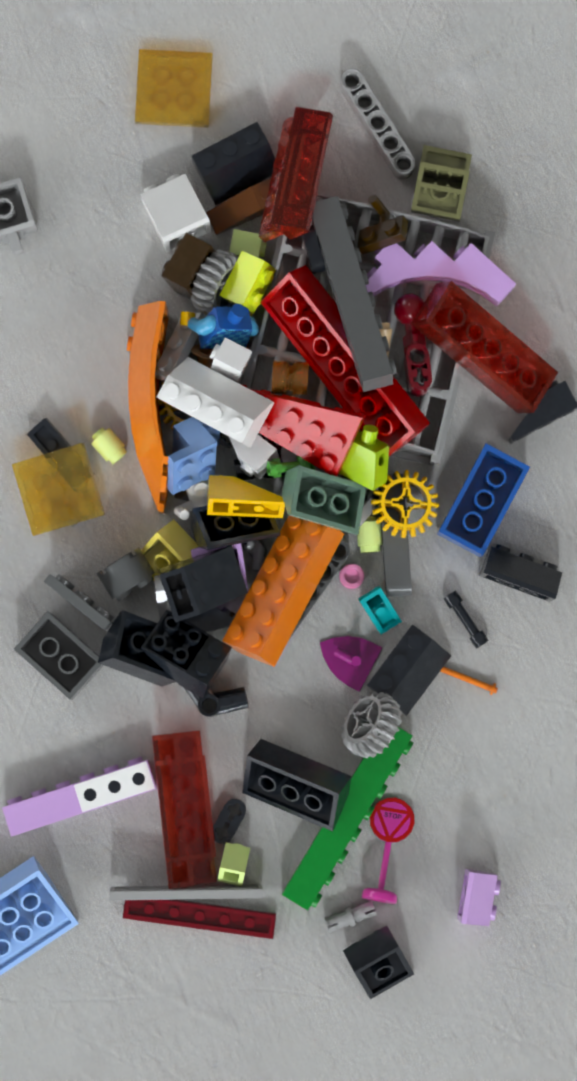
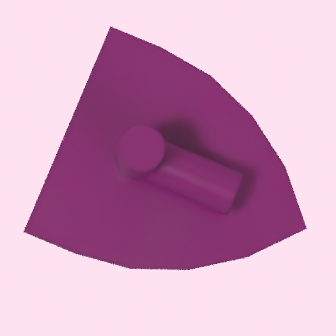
[320,636,382,692]

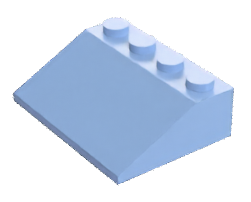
[0,856,79,975]

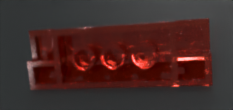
[258,107,333,242]
[152,730,217,889]

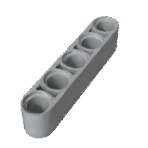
[340,69,415,179]

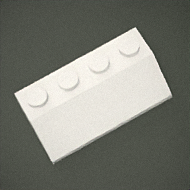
[157,357,274,448]

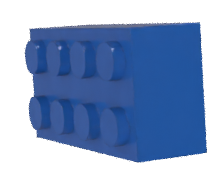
[437,443,530,558]

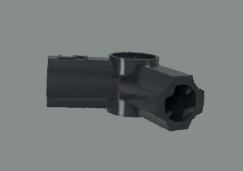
[184,687,249,717]

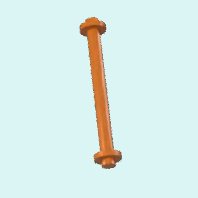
[440,667,498,695]

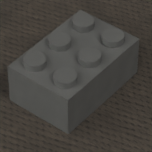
[14,611,104,700]

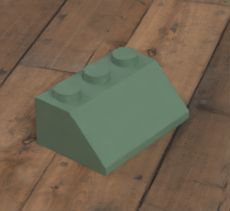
[282,465,366,535]

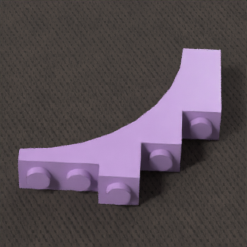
[366,241,516,307]

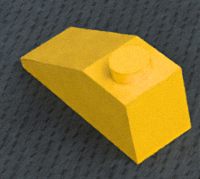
[207,475,285,518]

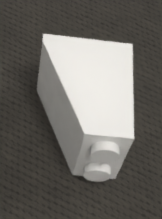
[140,174,211,253]

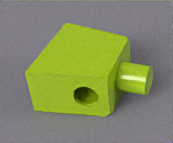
[339,425,389,491]

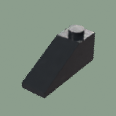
[508,380,577,444]

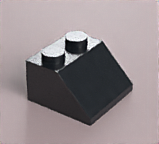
[343,925,414,999]

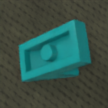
[358,586,402,635]

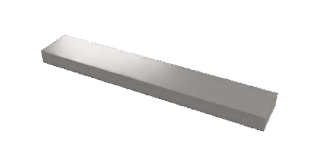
[110,884,263,900]

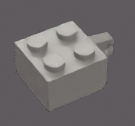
[0,177,38,255]

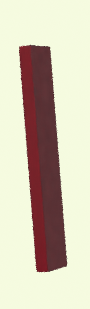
[123,899,277,939]

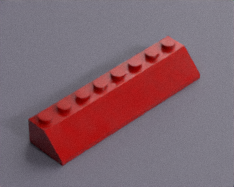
[260,265,430,457]

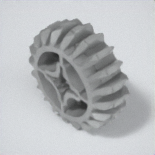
[191,250,238,315]
[341,691,402,759]

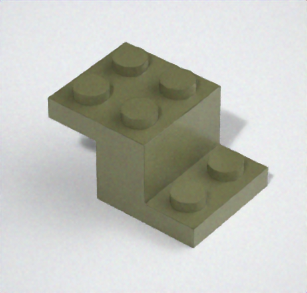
[411,145,472,222]

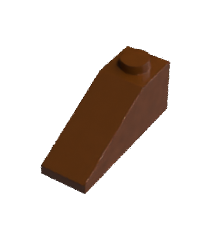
[206,177,284,235]

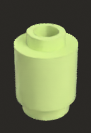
[91,427,128,465]
[357,517,383,553]

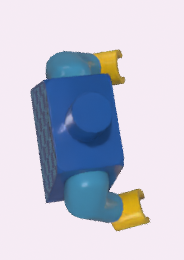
[180,304,259,349]

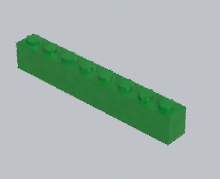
[282,727,414,911]

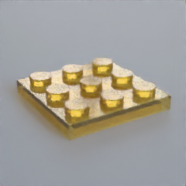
[135,49,213,128]
[12,443,105,536]

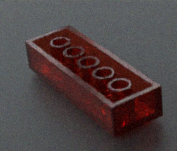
[411,281,558,414]

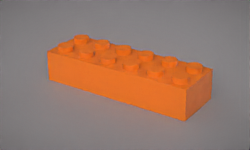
[222,515,344,667]

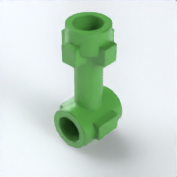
[267,456,315,478]

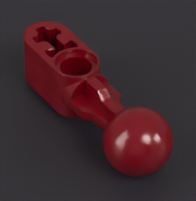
[394,293,432,397]

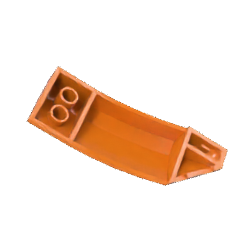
[127,301,169,514]

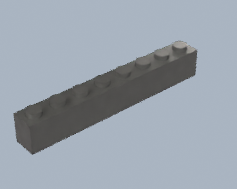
[309,196,397,392]

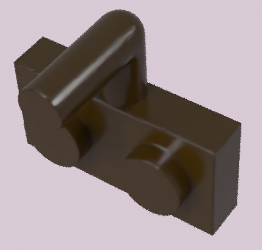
[357,195,408,255]

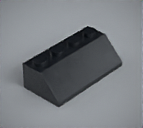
[242,739,352,831]

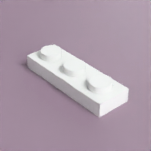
[155,312,205,380]

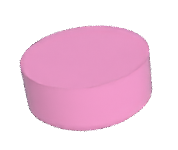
[339,564,364,589]

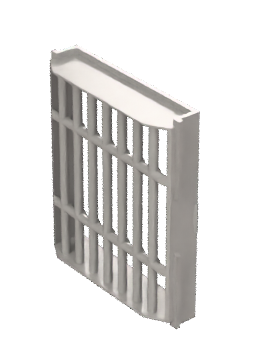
[242,184,495,466]

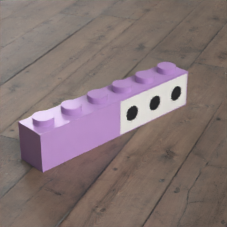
[2,757,158,837]

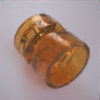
[271,360,309,395]

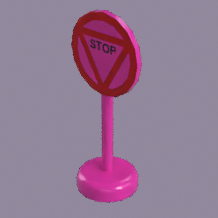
[362,798,415,904]

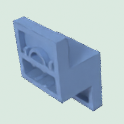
[167,417,220,495]

